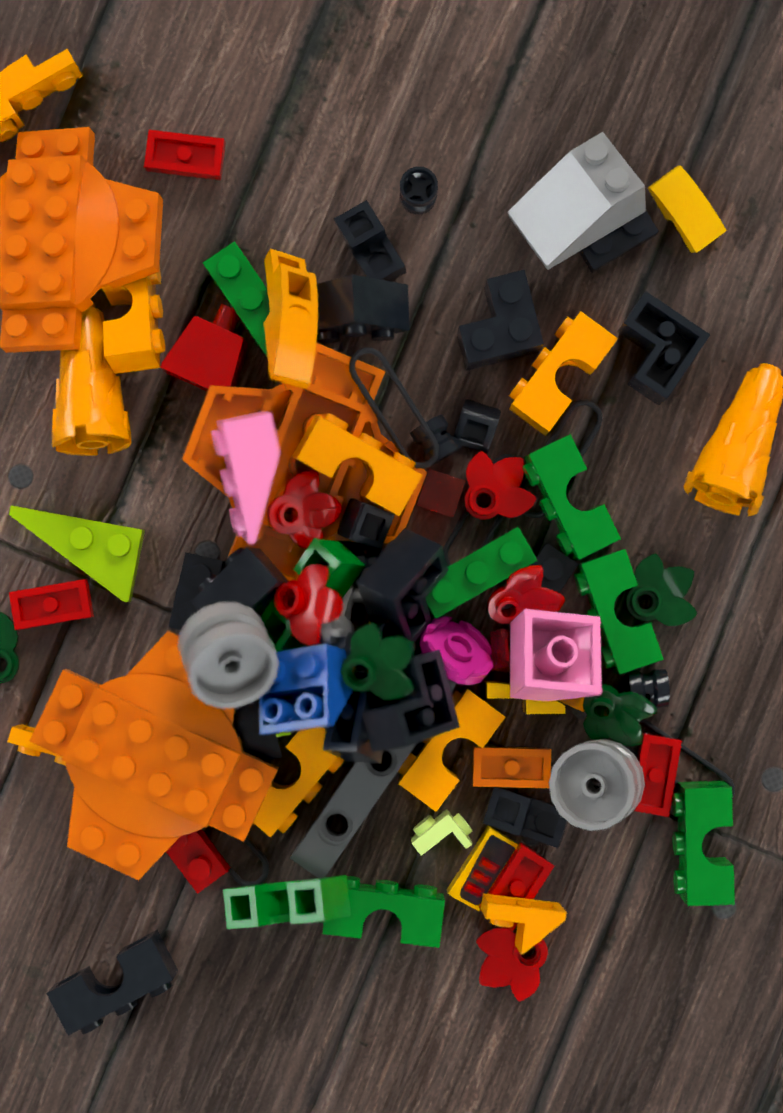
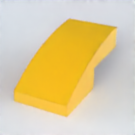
[648,166,727,253]
[485,681,565,714]

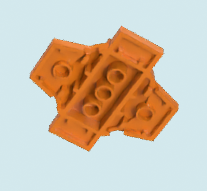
[0,127,163,353]
[182,343,427,581]
[29,631,279,880]

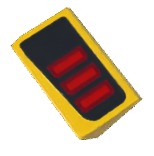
[447,825,519,911]

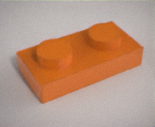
[472,746,551,788]

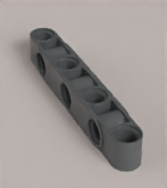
[290,679,457,878]

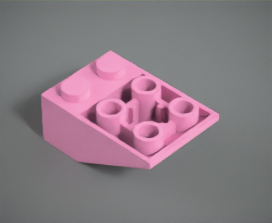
[211,411,280,545]

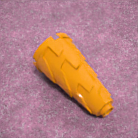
[52,303,132,456]
[684,363,783,516]

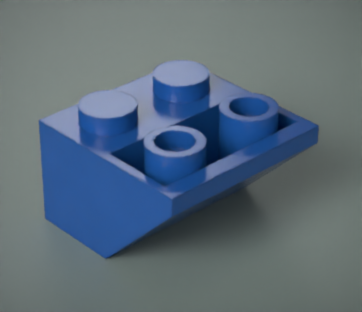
[259,644,353,735]

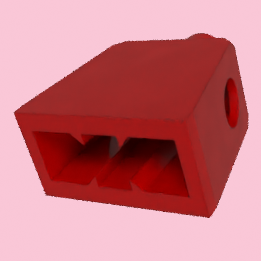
[160,304,247,392]

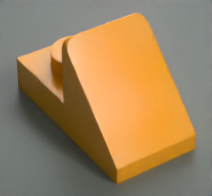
[481,893,566,954]

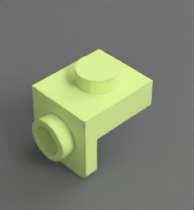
[411,809,473,856]

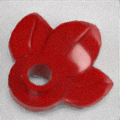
[464,451,537,520]
[267,470,342,549]
[274,564,343,646]
[487,565,565,624]
[476,927,548,1002]

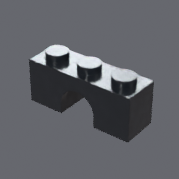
[46,930,178,1036]

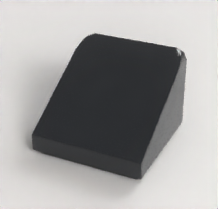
[454,399,501,454]
[337,498,395,551]

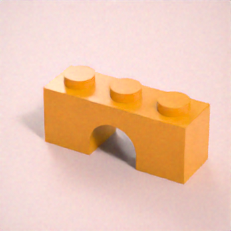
[102,268,165,374]
[509,311,618,436]
[292,413,423,517]
[397,688,505,812]
[253,727,345,837]

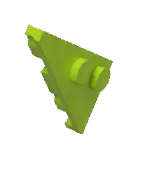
[9,505,145,602]

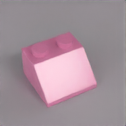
[510,609,601,701]

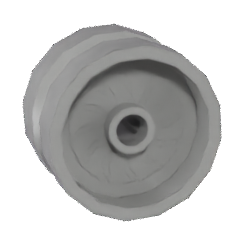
[178,602,279,708]
[549,739,645,831]

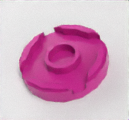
[420,616,494,685]

